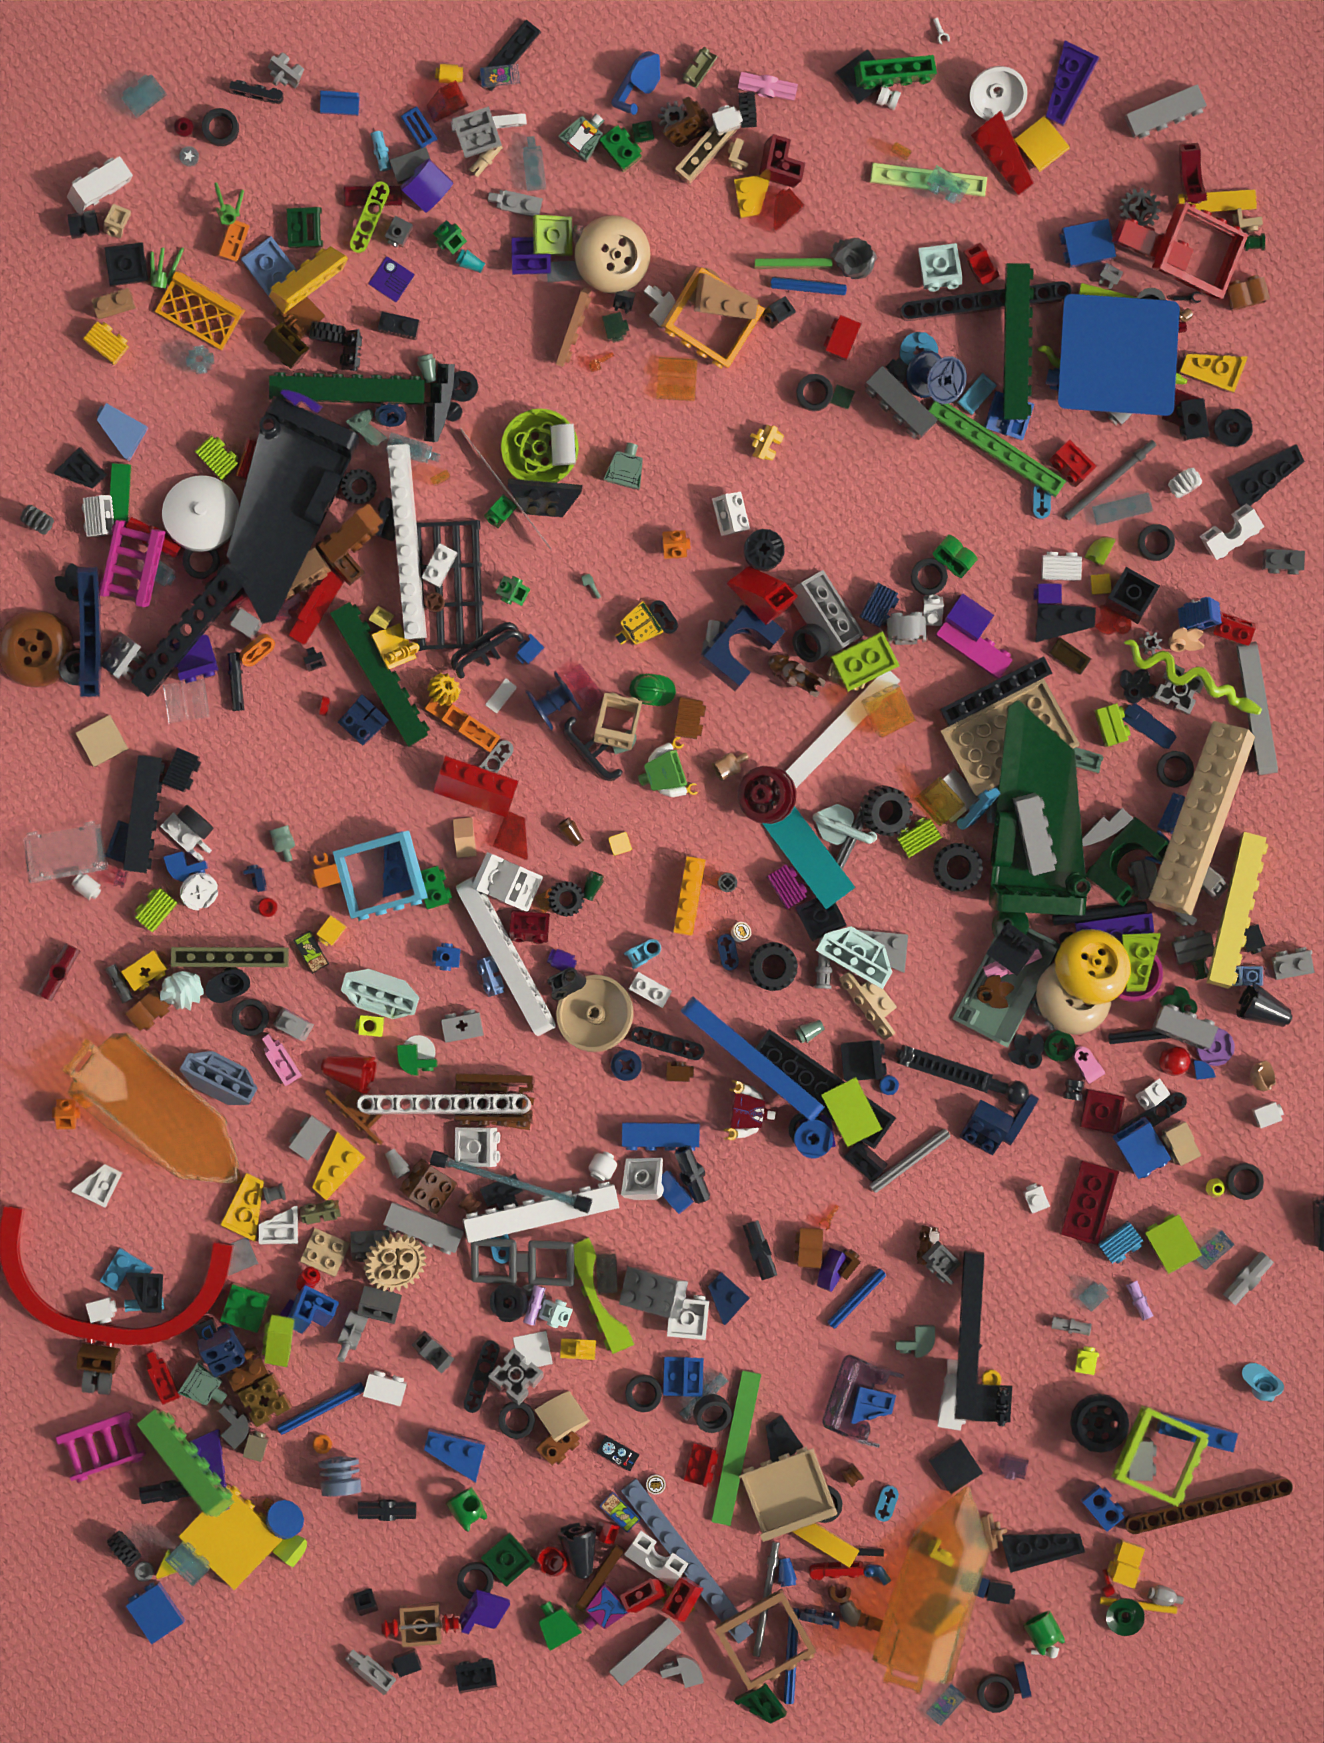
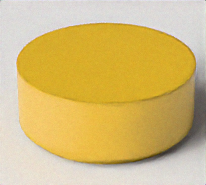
[982,1369,1001,1385]

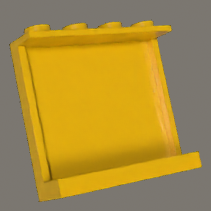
[178,1484,283,1590]

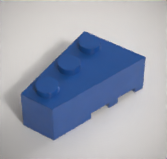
[424,1429,486,1483]

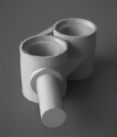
[337,1309,368,1362]

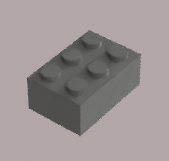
[619,1267,688,1319]

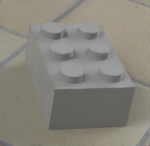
[1151,1004,1218,1051]

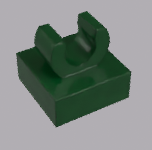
[632,120,654,144]

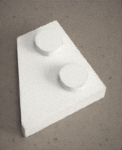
[259,1206,298,1245]

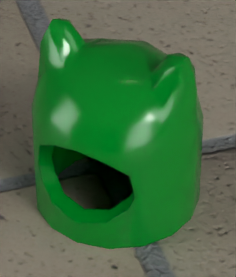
[446,1487,487,1532]
[1023,1611,1065,1656]

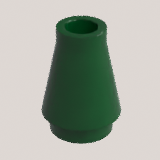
[583,871,604,901]

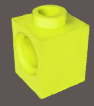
[355,1015,384,1037]

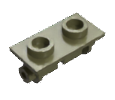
[682,47,718,88]
[300,1200,341,1225]

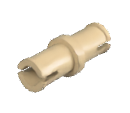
[469,146,503,177]

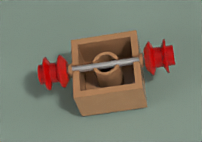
[381,1602,459,1647]

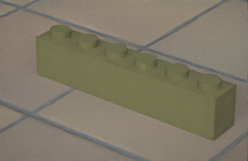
[171,947,289,967]

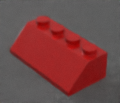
[433,756,519,818]

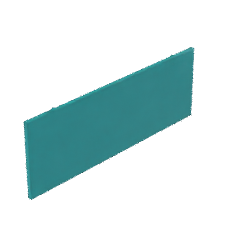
[762,806,856,909]

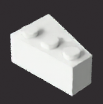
[67,156,133,215]
[937,1359,966,1431]

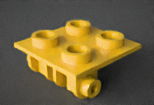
[371,623,419,670]

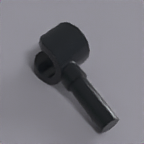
[1173,291,1201,304]

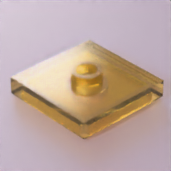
[915,776,966,826]

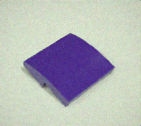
[401,158,453,213]
[512,237,551,275]
[281,390,323,413]
[945,593,994,642]

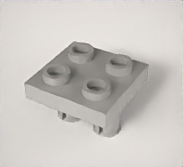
[101,632,146,680]

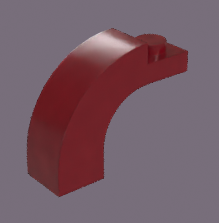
[1179,143,1207,204]

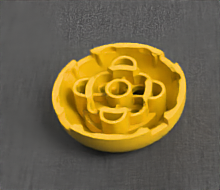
[1055,929,1131,1005]

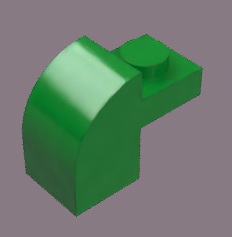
[397,1044,438,1076]

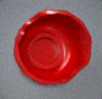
[1159,1046,1191,1076]
[537,1547,568,1577]

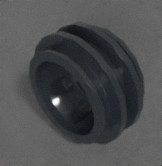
[1070,1393,1129,1453]

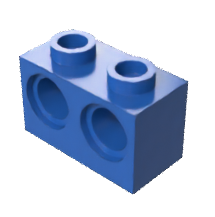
[1081,1485,1125,1532]

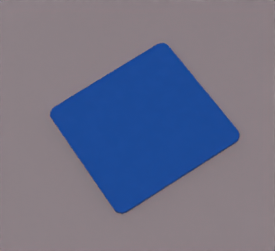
[1058,294,1180,416]

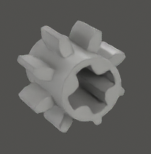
[1139,632,1162,655]

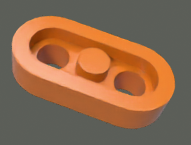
[239,634,275,666]

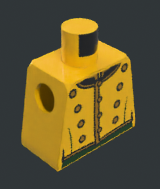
[615,601,663,645]

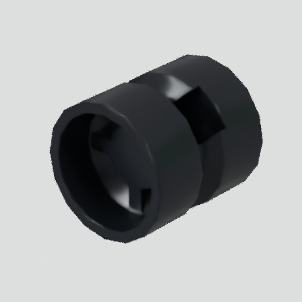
[68,210,99,239]

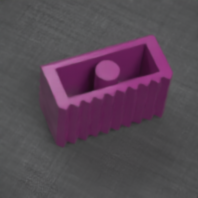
[766,865,807,910]

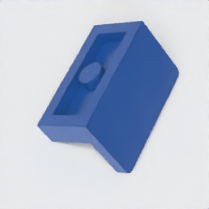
[320,91,360,116]

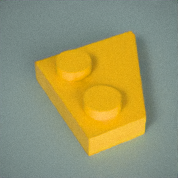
[734,175,770,218]

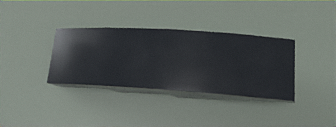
[423,363,455,442]

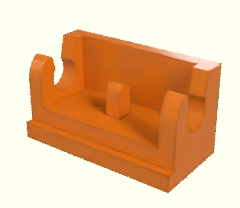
[217,220,250,262]

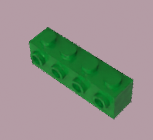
[854,55,937,89]

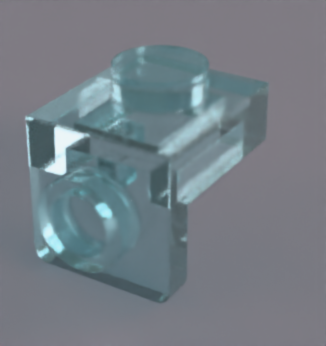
[155,560,176,587]

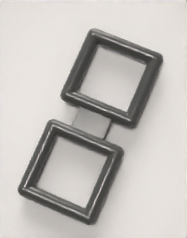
[471,1239,574,1286]

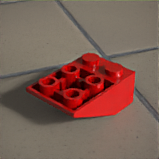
[726,566,798,625]

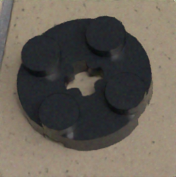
[1214,409,1253,448]
[490,1283,528,1322]

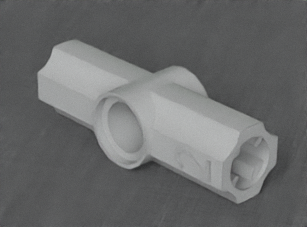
[1223,1251,1274,1306]

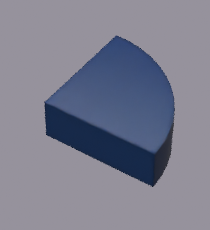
[1193,1060,1216,1080]

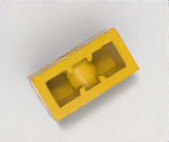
[122,950,168,992]

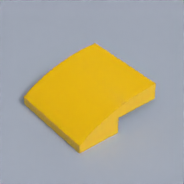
[1014,116,1070,172]

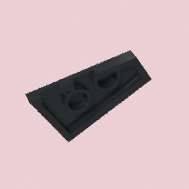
[1035,604,1096,643]

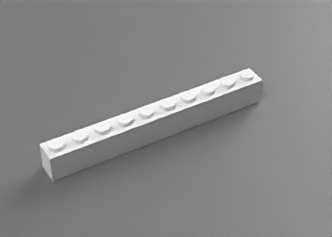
[387,444,427,640]

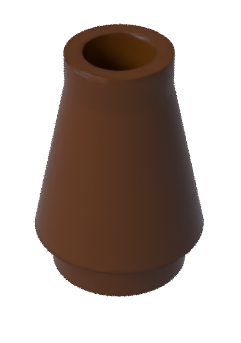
[557,817,584,847]

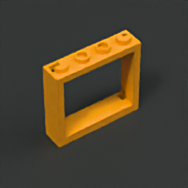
[661,267,765,369]

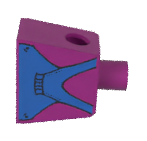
[583,1582,629,1630]

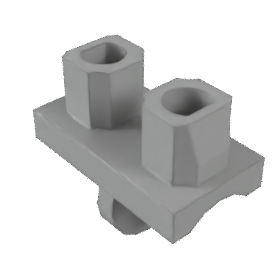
[268,52,304,88]

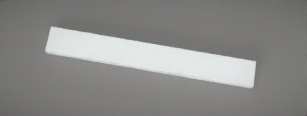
[785,671,900,788]

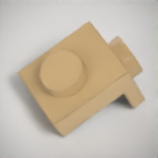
[728,138,748,170]
[1233,208,1263,232]

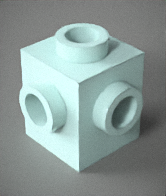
[538,1299,573,1328]

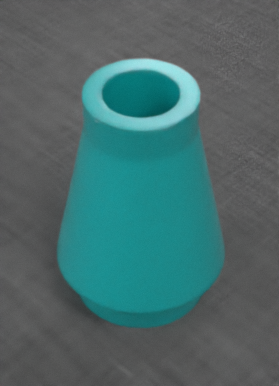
[455,249,485,273]

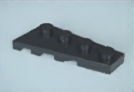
[1002,1533,1085,1573]

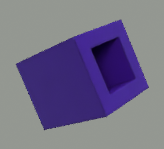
[1033,584,1062,604]

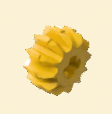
[427,673,461,706]

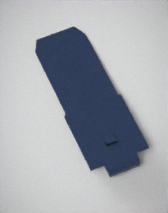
[1123,703,1177,749]

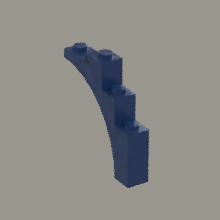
[77,567,102,697]

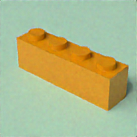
[673,856,706,936]

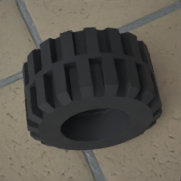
[859,785,913,836]
[933,843,983,892]
[749,942,798,991]

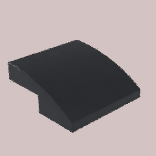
[835,49,882,105]
[928,1438,983,1494]

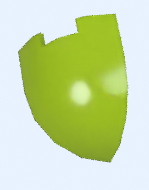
[1085,537,1116,566]
[273,1535,307,1567]

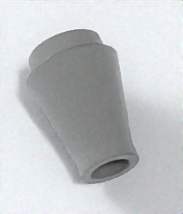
[385,1149,410,1179]

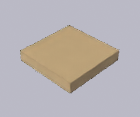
[76,715,128,767]

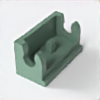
[1074,747,1103,774]

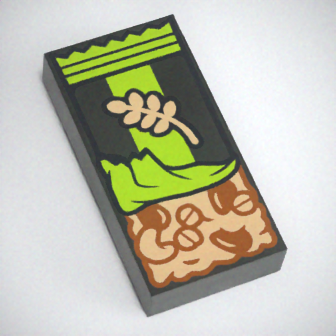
[293,931,329,974]

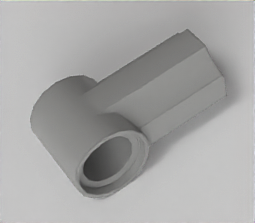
[701,620,725,657]

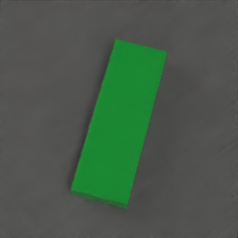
[110,463,132,523]

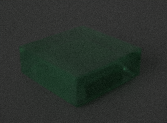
[830,385,855,410]

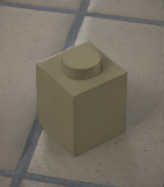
[243,1431,269,1462]

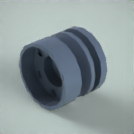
[319,1456,362,1496]

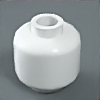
[588,1151,617,1182]

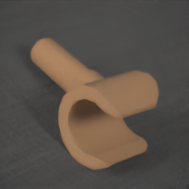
[1179,308,1193,322]

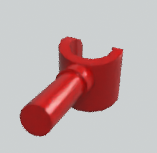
[1102,1569,1115,1597]

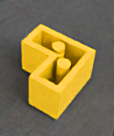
[1107,1539,1145,1589]

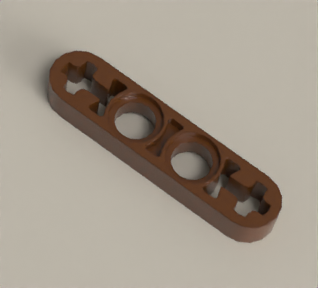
[575,1544,625,1612]

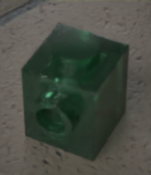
[602,312,629,343]

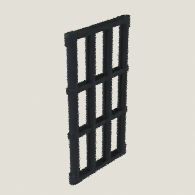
[416,520,484,651]

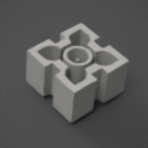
[1152,665,1204,715]
[488,1347,544,1406]

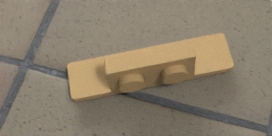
[839,972,897,1040]

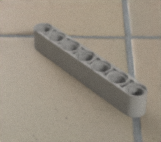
[1236,641,1278,776]

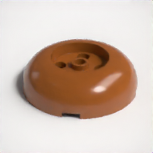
[0,610,74,688]

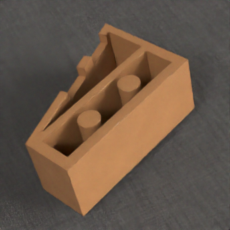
[694,273,758,320]

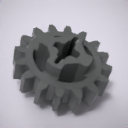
[1119,188,1161,227]

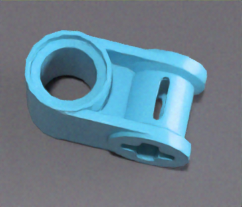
[624,939,661,970]

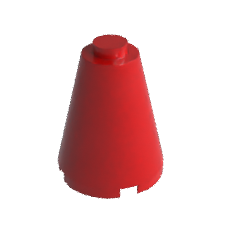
[321,1056,377,1095]

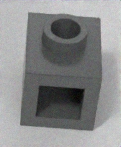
[385,216,413,248]

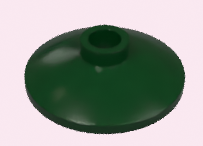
[992,911,1029,938]
[1106,1598,1145,1636]

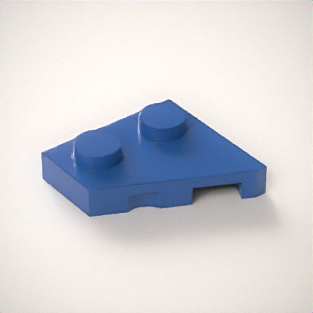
[850,1386,896,1424]

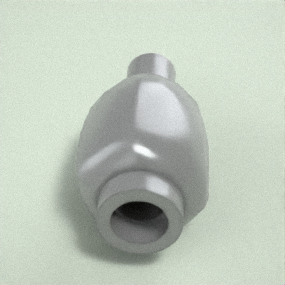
[1148,1585,1184,1606]

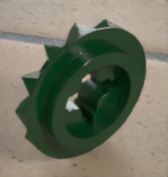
[1045,1031,1075,1062]

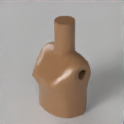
[712,752,749,781]

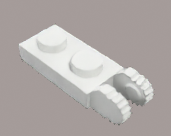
[160,812,212,862]

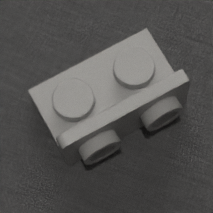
[1272,947,1315,980]

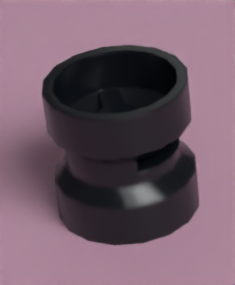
[1063,1079,1085,1101]

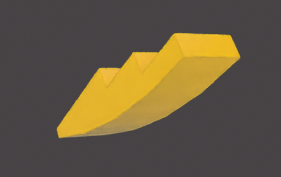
[792,1523,860,1567]

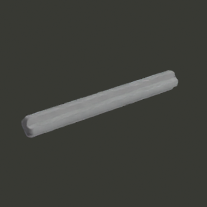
[870,1129,950,1193]

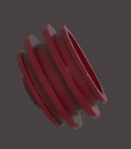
[738,766,797,824]

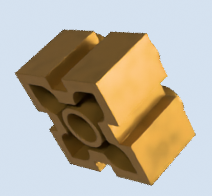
[238,1373,292,1428]

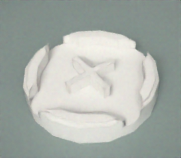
[180,873,218,910]

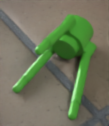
[214,183,244,225]
[149,247,184,289]

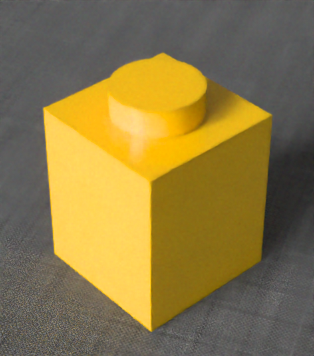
[317,915,347,946]

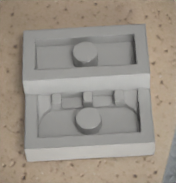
[452,106,502,158]

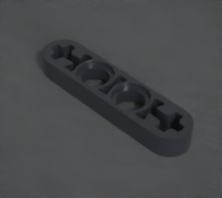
[631,1027,704,1060]
[1120,1092,1187,1131]
[464,1340,500,1413]

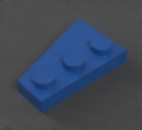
[383,831,413,897]

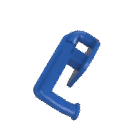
[611,51,661,115]

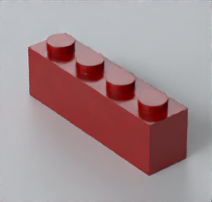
[1112,218,1194,271]

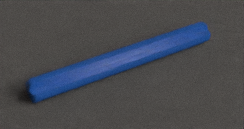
[277,1382,365,1435]
[784,1608,800,1704]

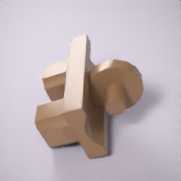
[974,1513,1007,1552]

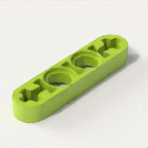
[350,181,390,253]

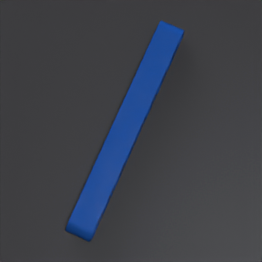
[680,996,824,1122]

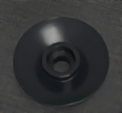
[59,649,80,686]

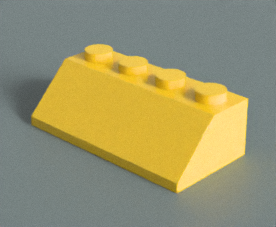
[269,246,348,314]

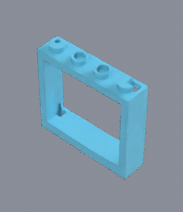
[333,831,428,921]

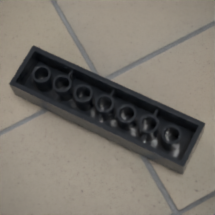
[755,1029,896,1149]

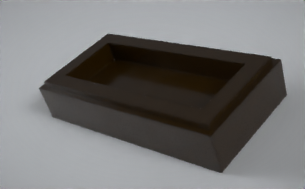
[1049,637,1091,675]

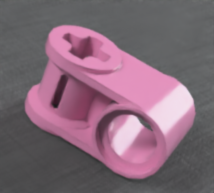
[1072,1046,1105,1084]

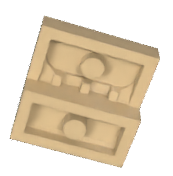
[535,1391,590,1442]

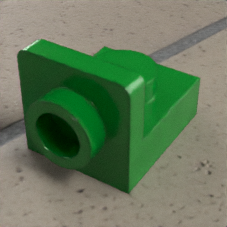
[484,494,517,528]

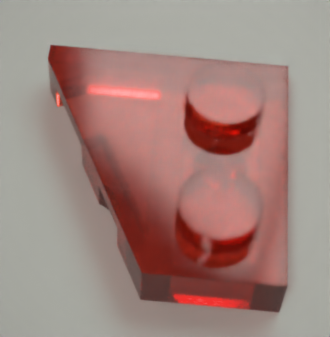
[493,811,528,860]

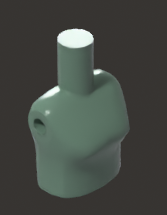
[269,825,295,862]

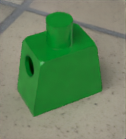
[539,1601,582,1651]

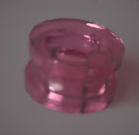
[114,869,128,888]

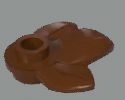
[976,975,1015,1009]

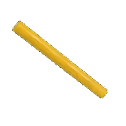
[1100,1597,1177,1614]

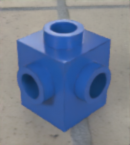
[432,943,461,971]

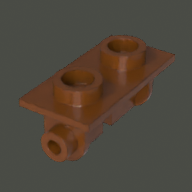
[917,1225,940,1265]

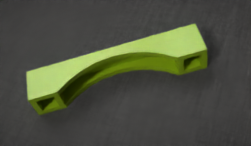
[565,1237,634,1354]

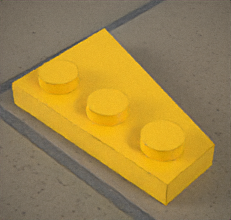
[1179,354,1248,393]
[221,1173,264,1242]

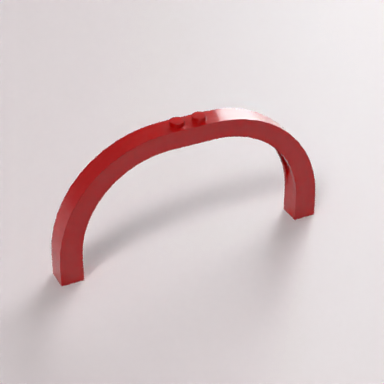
[0,1205,234,1346]

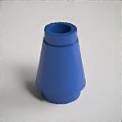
[778,1558,797,1587]

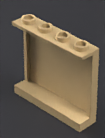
[739,1446,837,1542]

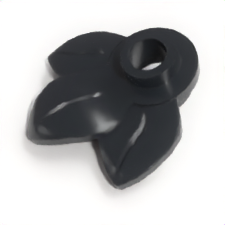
[55,563,79,602]
[1120,669,1157,703]
[1008,1033,1045,1069]

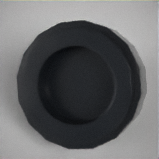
[446,402,463,422]

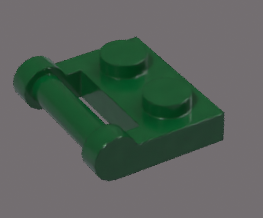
[287,207,323,248]

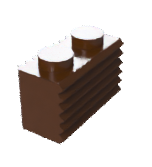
[77,1343,121,1375]

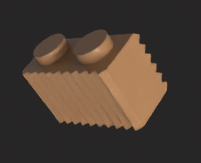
[92,288,136,319]

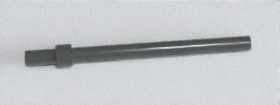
[1064,440,1157,521]
[753,1541,780,1657]

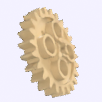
[364,1233,426,1292]

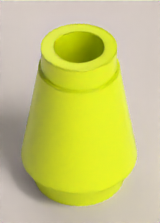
[1206,1178,1225,1197]

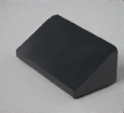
[844,1140,888,1182]

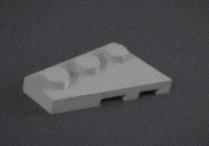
[858,930,908,973]

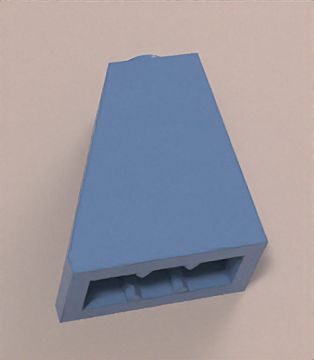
[96,403,148,461]

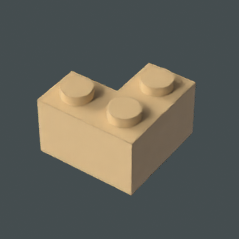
[1160,1120,1201,1166]

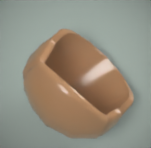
[1250,1061,1276,1091]

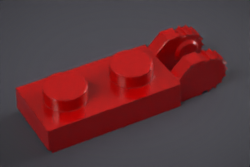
[809,1561,864,1580]

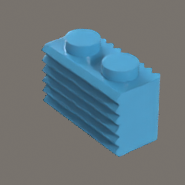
[1098,1221,1143,1264]

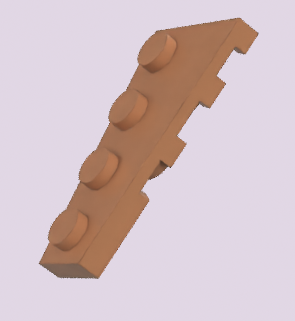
[556,287,592,367]

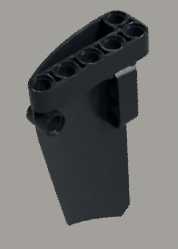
[227,396,360,624]

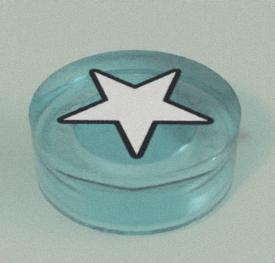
[179,146,199,167]

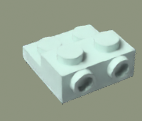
[918,243,962,292]

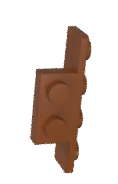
[325,1089,384,1145]

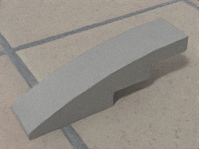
[609,1618,681,1686]

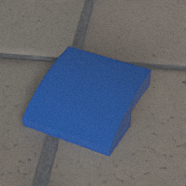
[984,391,1035,441]
[663,1357,704,1397]

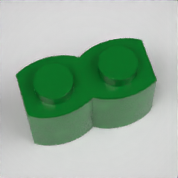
[932,534,978,578]

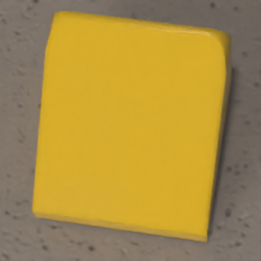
[608,832,632,856]

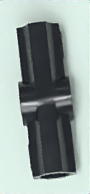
[675,1145,710,1204]
[743,1220,777,1280]
[139,1480,191,1504]
[358,1500,416,1521]

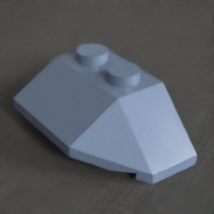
[180,1051,258,1105]

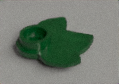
[1159,986,1198,1014]

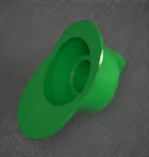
[629,674,676,706]

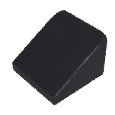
[353,1588,378,1616]

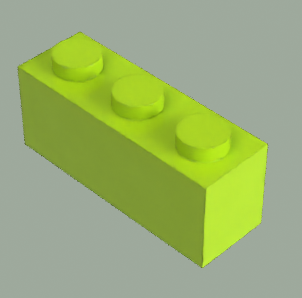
[262,1315,294,1367]

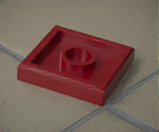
[1079,1089,1125,1134]

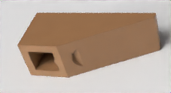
[284,547,331,602]

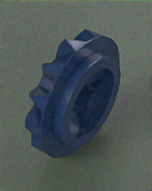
[375,402,406,427]
[611,1050,642,1081]

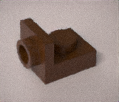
[840,1249,861,1280]

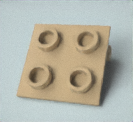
[300,1228,350,1277]

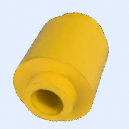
[435,64,463,84]

